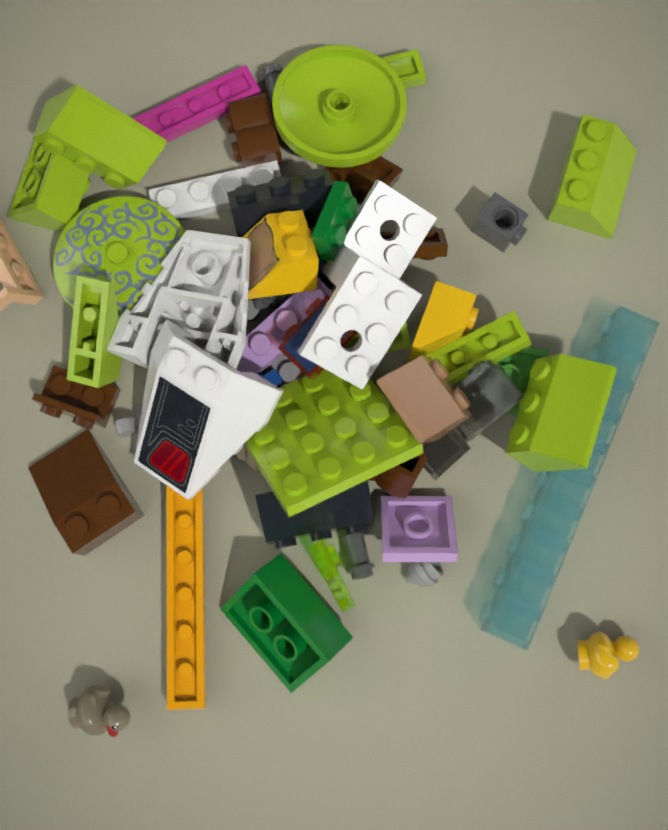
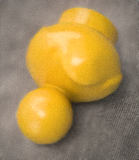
[577,631,639,679]

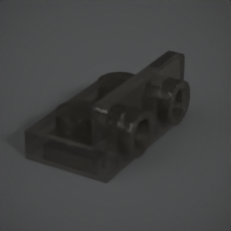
[451,359,525,441]

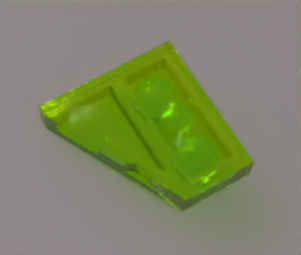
[308,540,356,613]

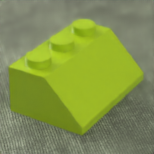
[32,84,167,189]
[547,114,637,239]
[6,140,91,231]
[505,354,617,472]

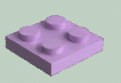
[381,496,458,562]

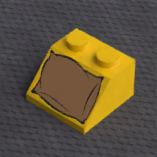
[242,210,319,299]

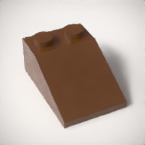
[28,429,145,556]

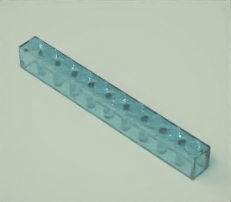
[478,306,659,651]

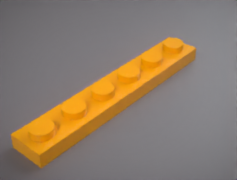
[166,486,206,710]

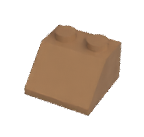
[376,355,472,444]

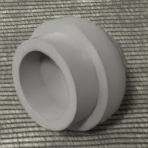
[405,562,444,586]

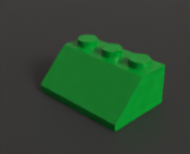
[221,553,353,693]

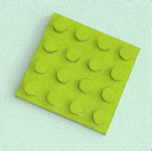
[244,368,423,517]

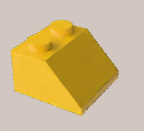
[407,281,479,363]

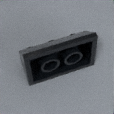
[227,169,334,238]
[255,480,374,549]

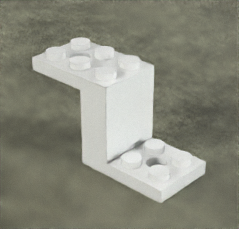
[298,180,437,390]

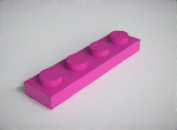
[132,65,261,143]

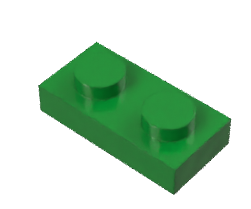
[311,181,357,261]

